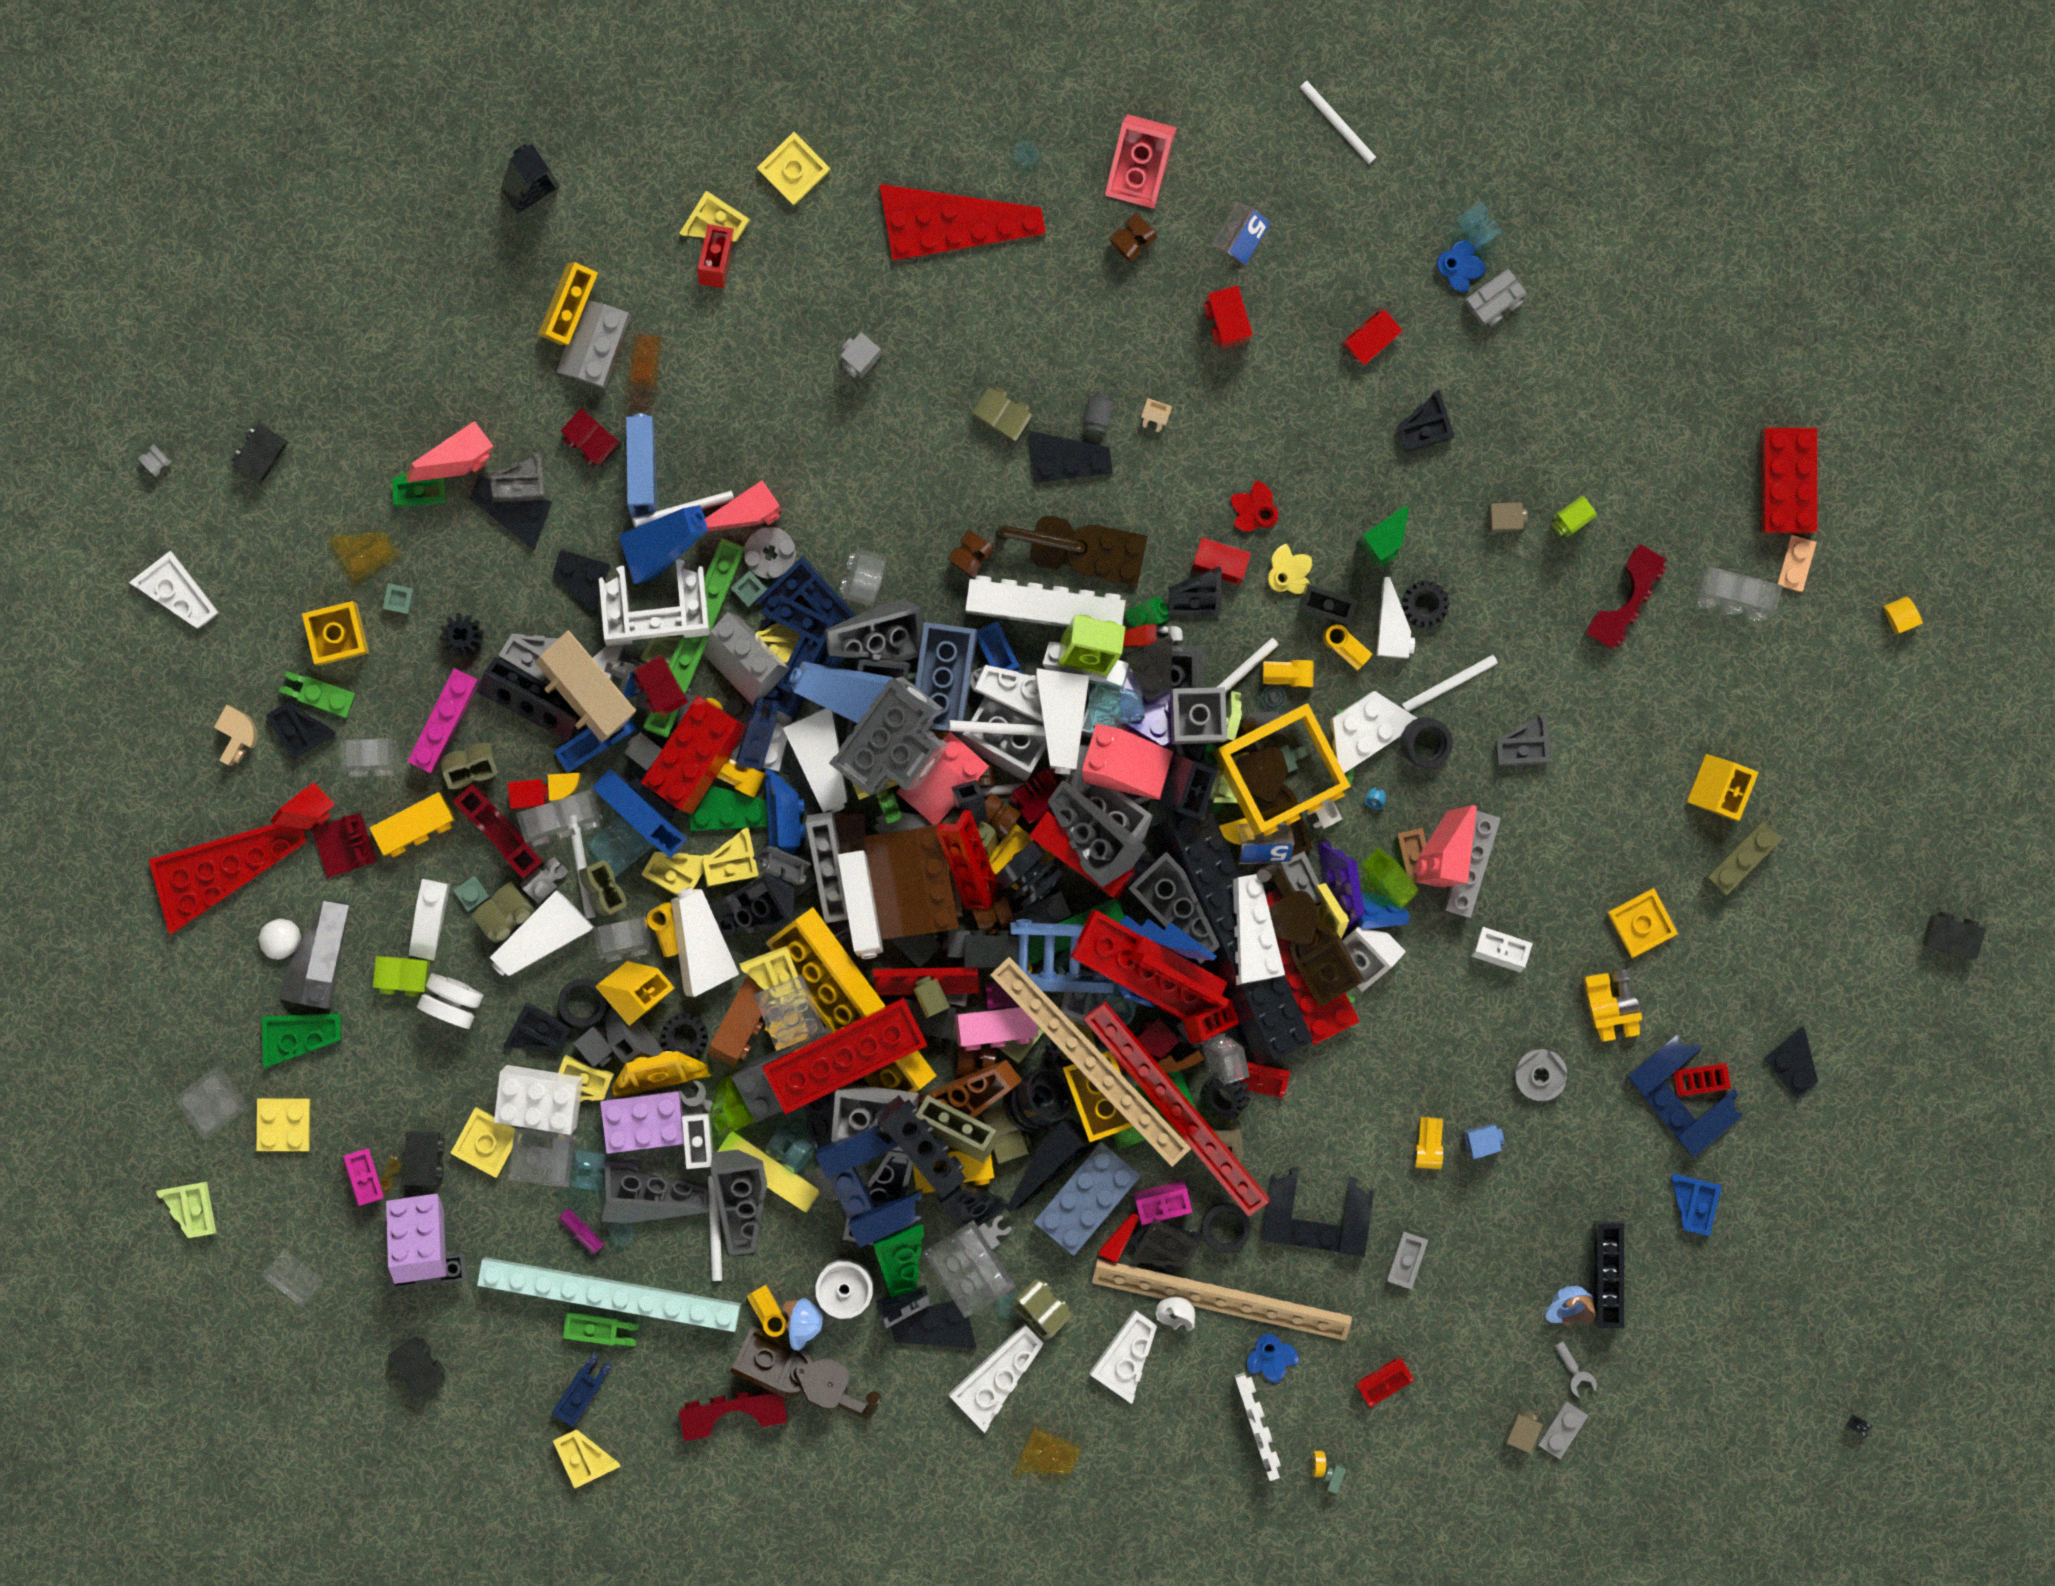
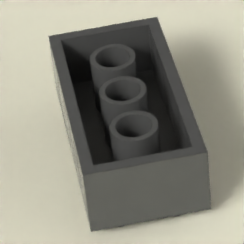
[732,1026,831,1123]

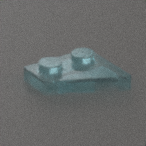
[1088,680,1145,728]

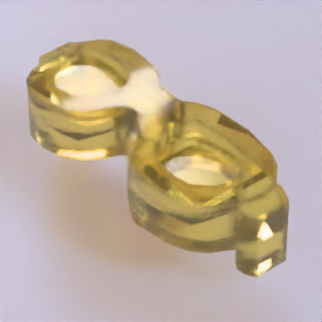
[379,1155,401,1192]

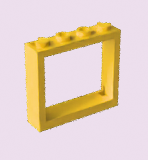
[1212,703,1351,836]

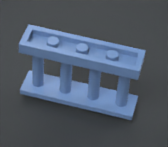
[1010,919,1114,993]

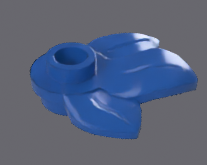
[1436,241,1486,292]
[1247,1333,1299,1383]

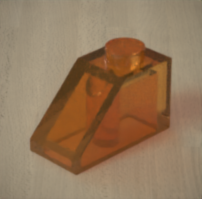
[630,334,662,388]

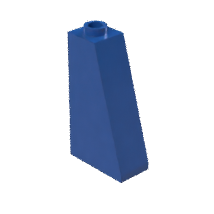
[619,505,708,585]
[592,768,688,858]

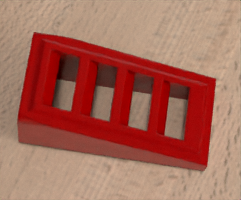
[1123,624,1157,646]
[1183,999,1240,1043]
[1673,1063,1731,1097]
[1098,1212,1139,1263]

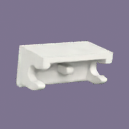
[1471,927,1532,972]

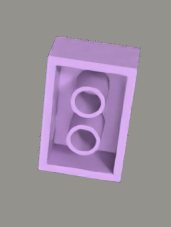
[600,1091,684,1153]
[386,1194,446,1284]

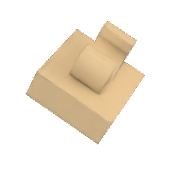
[1141,398,1172,432]

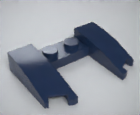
[755,556,859,668]
[760,595,838,719]
[1626,1035,1742,1157]
[815,1125,922,1247]

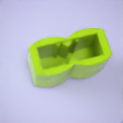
[1552,496,1597,537]
[373,956,430,997]

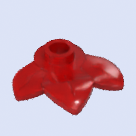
[1231,480,1279,531]

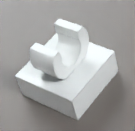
[1307,798,1342,828]

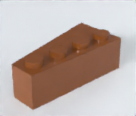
[708,955,775,1068]
[918,1060,1022,1140]

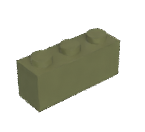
[1704,821,1782,895]
[916,1095,997,1163]

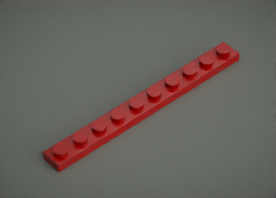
[1084,1001,1270,1217]

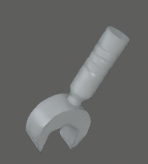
[680,1080,733,1126]
[1554,1341,1597,1397]

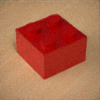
[1203,285,1253,350]

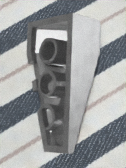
[280,901,349,1008]

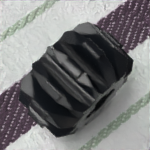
[439,613,484,657]

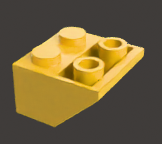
[1686,754,1759,821]
[595,961,674,1026]

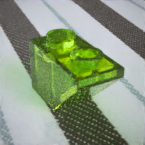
[1361,847,1419,909]
[709,1074,755,1138]

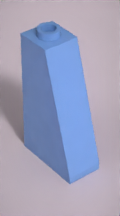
[626,413,658,523]
[789,662,894,723]

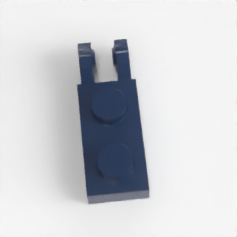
[736,698,779,770]
[551,1352,612,1427]

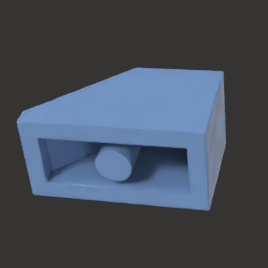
[1463,1124,1504,1159]

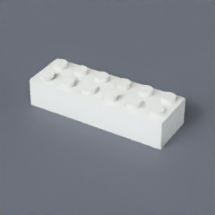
[966,575,1126,627]

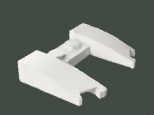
[599,559,710,647]

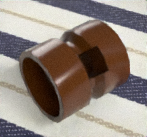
[1108,213,1158,263]
[947,529,995,578]
[982,792,1021,840]
[972,894,1016,936]
[957,1045,996,1077]

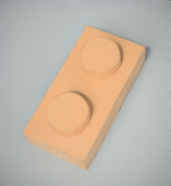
[1776,535,1817,592]

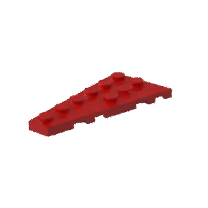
[879,184,1046,261]
[148,824,307,935]

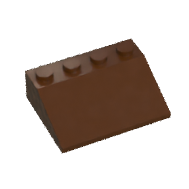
[864,823,959,939]

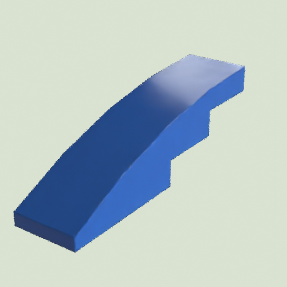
[1120,915,1217,960]

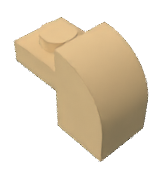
[214,705,258,766]

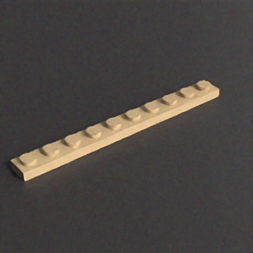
[990,957,1191,1167]
[1092,1259,1352,1341]

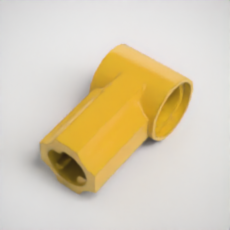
[1322,624,1372,671]
[1262,660,1314,687]
[716,758,766,798]
[647,902,678,957]
[1415,1117,1443,1170]
[747,1285,788,1337]

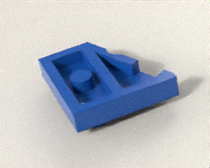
[1357,892,1410,929]
[1672,1173,1722,1236]

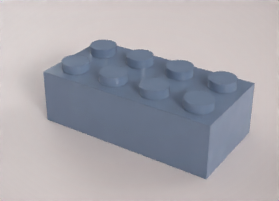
[915,622,978,735]
[1034,1141,1141,1256]

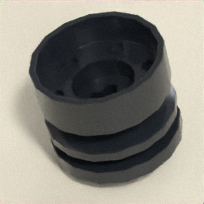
[994,840,1064,909]
[1003,1068,1073,1132]

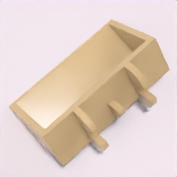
[535,630,636,743]

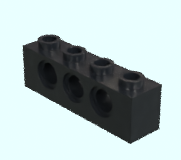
[476,657,581,741]
[875,1095,967,1198]
[1594,1221,1624,1328]

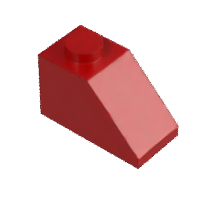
[697,224,734,288]
[507,779,549,809]
[270,782,335,830]

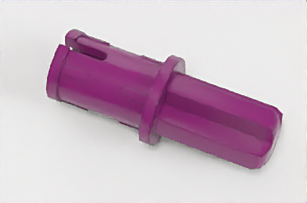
[559,1209,605,1255]

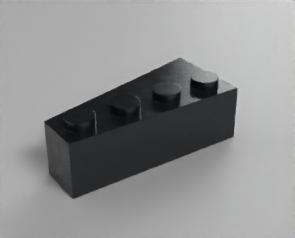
[501,144,560,214]

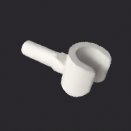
[1156,626,1183,641]

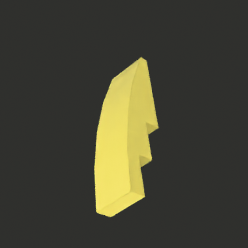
[717,1131,821,1213]

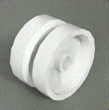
[417,973,484,1029]
[816,1259,874,1319]

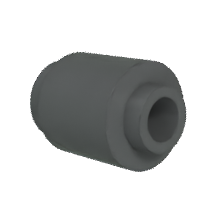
[1084,393,1114,433]

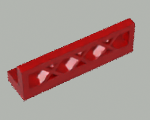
[936,810,1000,910]
[1129,936,1229,1007]
[873,967,979,995]

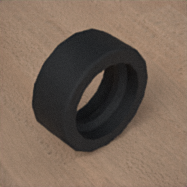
[1400,717,1453,768]
[558,978,609,1028]
[1201,1202,1251,1253]

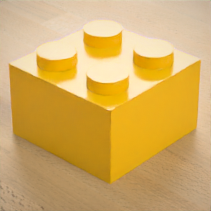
[302,601,369,666]

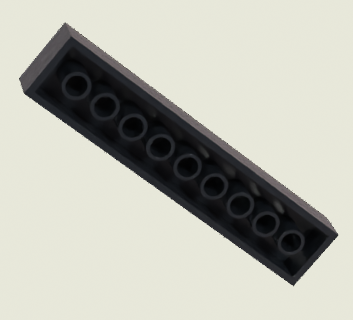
[1153,809,1313,1065]

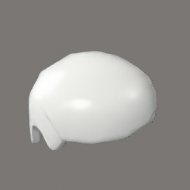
[258,919,301,960]
[1155,1297,1195,1331]

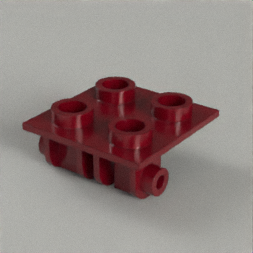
[1010,767,1062,824]
[311,812,377,878]

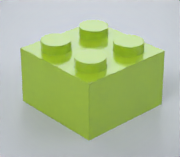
[1058,615,1125,676]

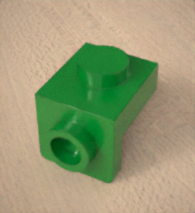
[1124,596,1170,629]

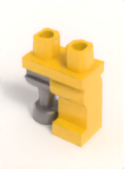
[1582,969,1642,1042]

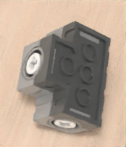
[829,677,949,795]

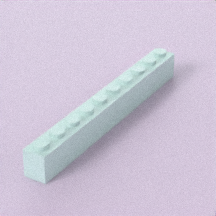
[477,1257,741,1332]

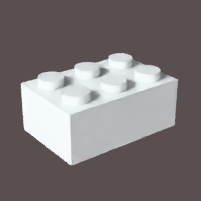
[494,1065,583,1135]

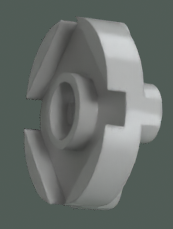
[744,527,796,579]
[1514,1049,1567,1101]

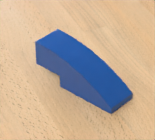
[977,621,1023,674]
[554,718,638,773]

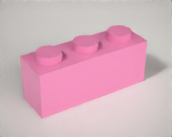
[954,1007,1039,1051]

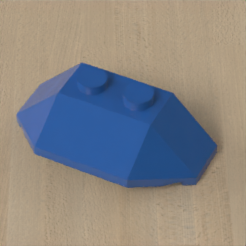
[765,769,806,855]

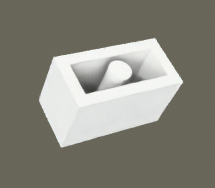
[682,1113,714,1169]

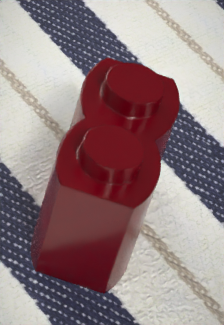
[560,408,621,467]
[633,654,689,718]

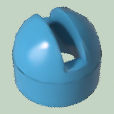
[1364,787,1387,810]

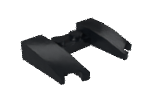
[1261,1168,1374,1257]

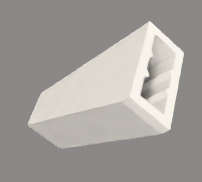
[1036,669,1089,775]
[783,707,848,813]
[838,850,883,959]
[671,887,739,997]
[490,891,595,976]

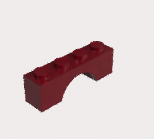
[1584,544,1667,650]
[453,784,545,879]
[1115,1017,1180,1072]
[679,1388,788,1441]

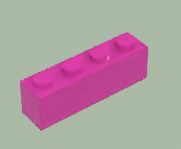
[407,668,480,774]

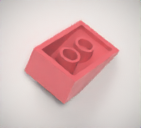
[1105,114,1177,209]
[405,421,493,482]
[705,480,782,532]
[1082,724,1173,800]
[896,732,989,825]
[1415,805,1477,888]

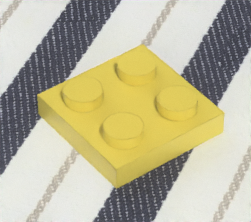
[757,132,831,206]
[256,1098,310,1151]
[451,1107,522,1178]

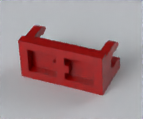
[1342,309,1403,365]
[1191,537,1251,586]
[1235,1059,1290,1098]
[1355,1356,1415,1408]

